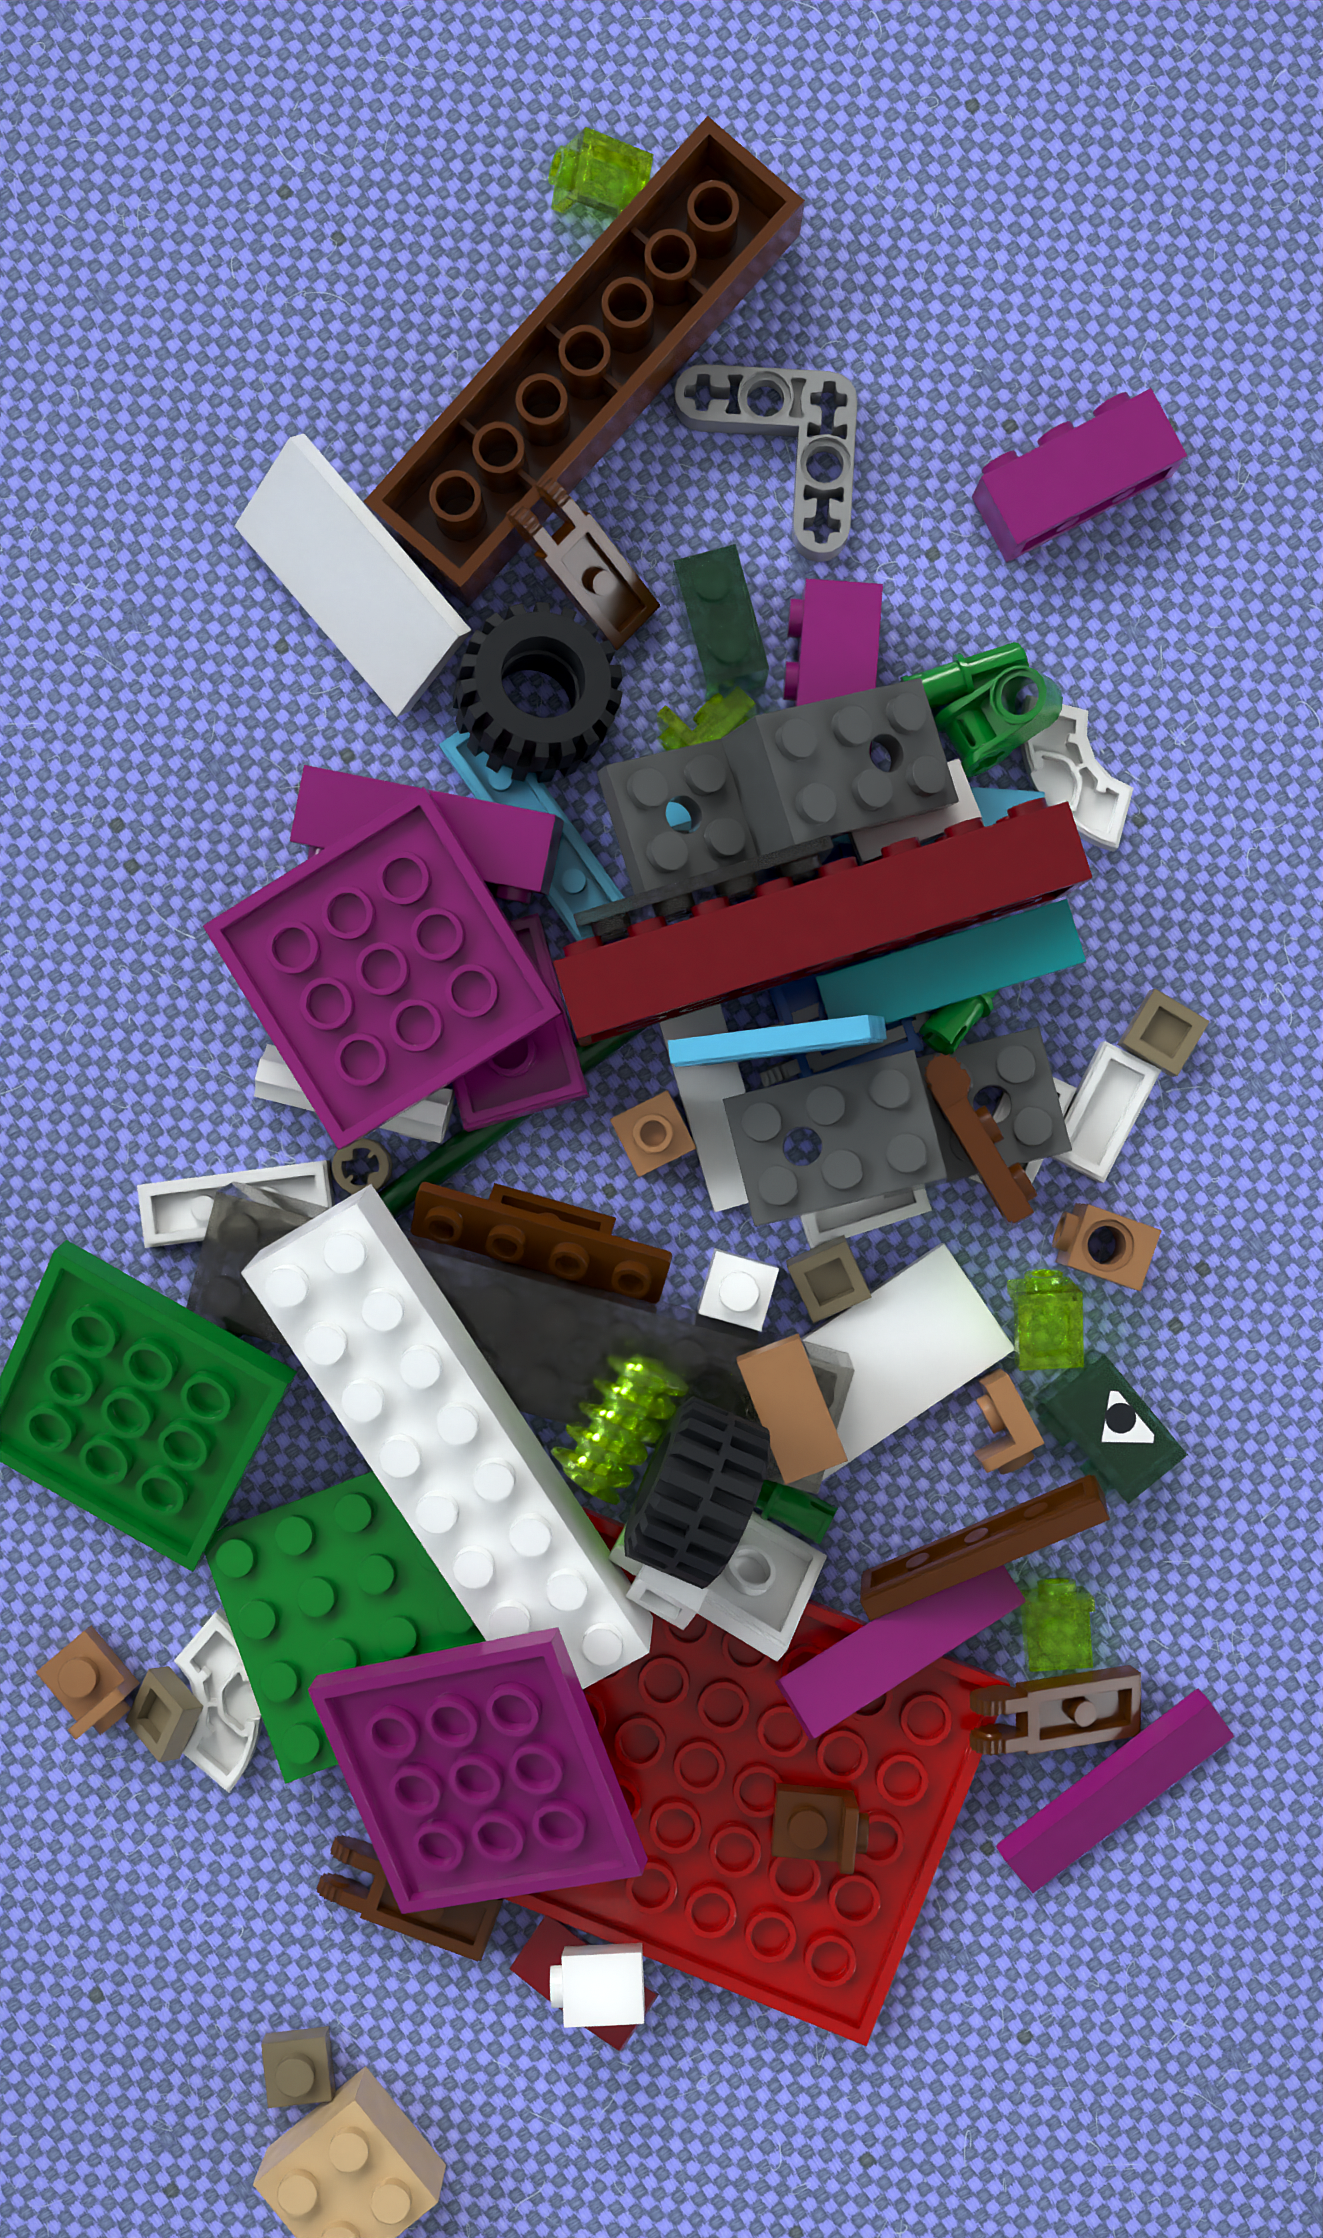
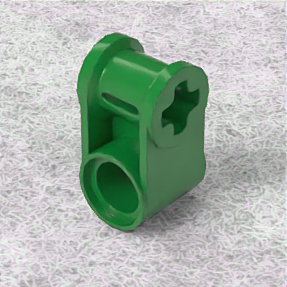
[934,665,1063,778]

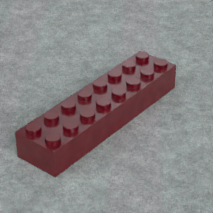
[553,797,1093,1047]

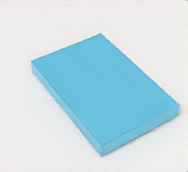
[668,1015,887,1067]

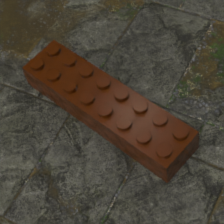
[363,116,805,608]

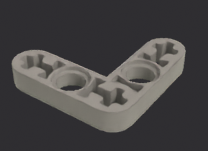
[674,364,857,562]

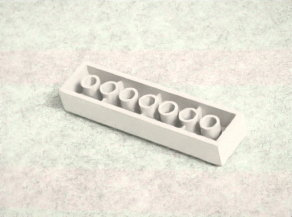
[241,1184,653,1690]

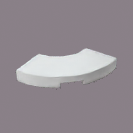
[1020,695,1133,852]
[174,1607,263,1793]

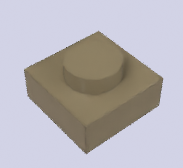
[1117,989,1210,1077]
[786,1235,872,1323]
[125,1666,204,1763]
[261,2026,336,2108]

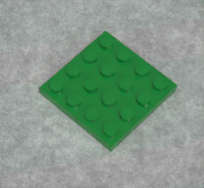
[0,1240,297,1572]
[204,1471,486,1784]

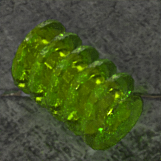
[551,1353,689,1505]

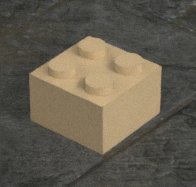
[253,2066,446,2238]

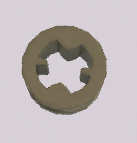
[332,1138,393,1194]

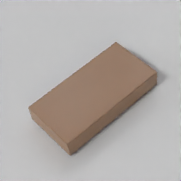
[736,1333,848,1485]

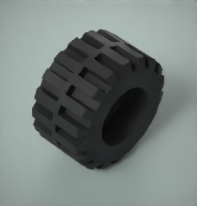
[453,602,623,783]
[624,1396,771,1589]

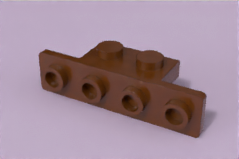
[410,1182,672,1304]

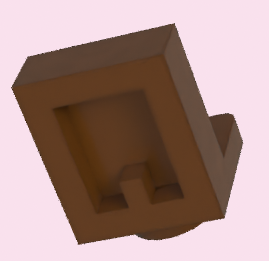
[770,1783,869,1874]

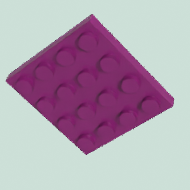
[203,787,564,1150]
[308,1627,648,1914]

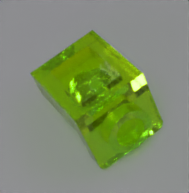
[548,127,654,218]
[656,686,756,751]
[1007,1269,1084,1371]
[1020,1577,1096,1672]

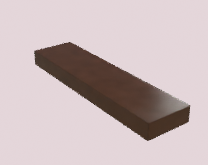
[860,1474,1110,1621]

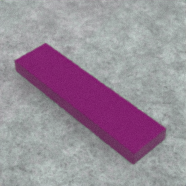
[775,1565,1027,1740]
[996,1688,1235,1893]

